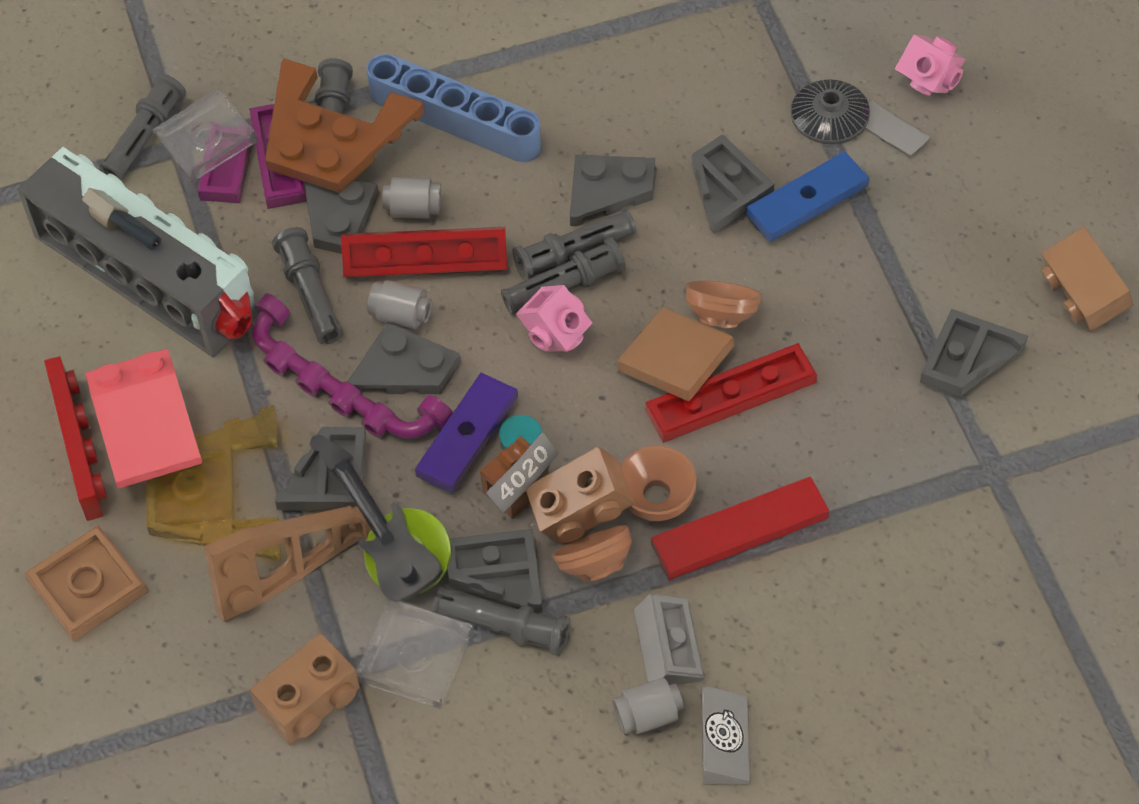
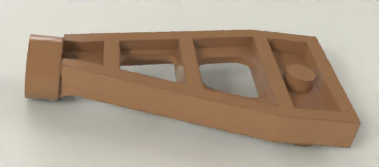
[204,506,371,622]

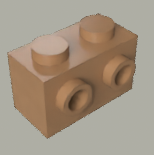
[1041,226,1134,332]
[526,446,634,545]
[249,633,360,745]

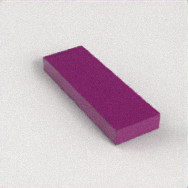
[249,104,307,209]

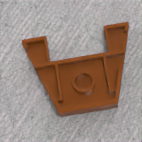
[265,58,425,193]

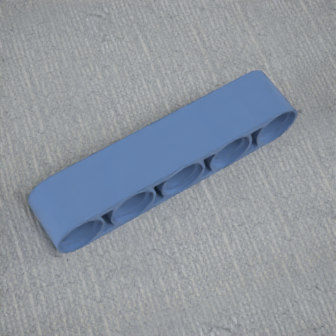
[366,54,542,162]

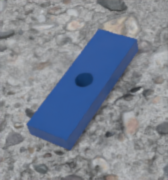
[746,151,869,242]

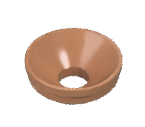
[685,280,762,328]
[621,445,697,521]
[552,525,632,582]

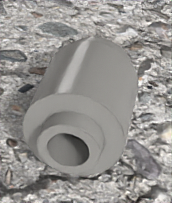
[383,177,441,219]
[367,280,432,329]
[612,677,684,735]

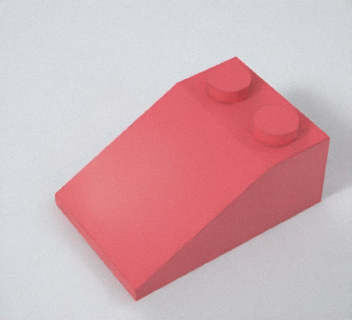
[85,349,202,489]

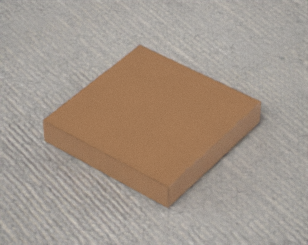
[617,307,734,401]
[24,525,148,642]

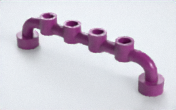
[252,293,453,439]

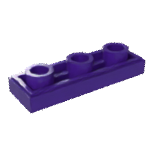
[415,372,518,494]

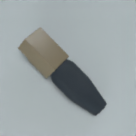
[82,188,162,251]

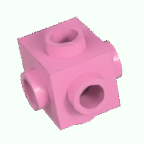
[895,34,966,96]
[516,285,593,352]

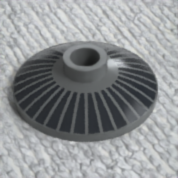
[791,79,870,144]

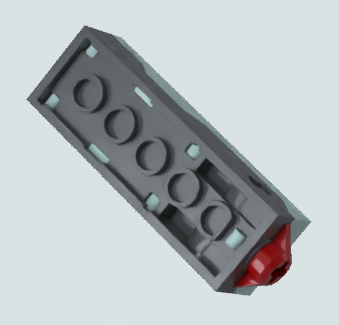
[17,147,257,358]

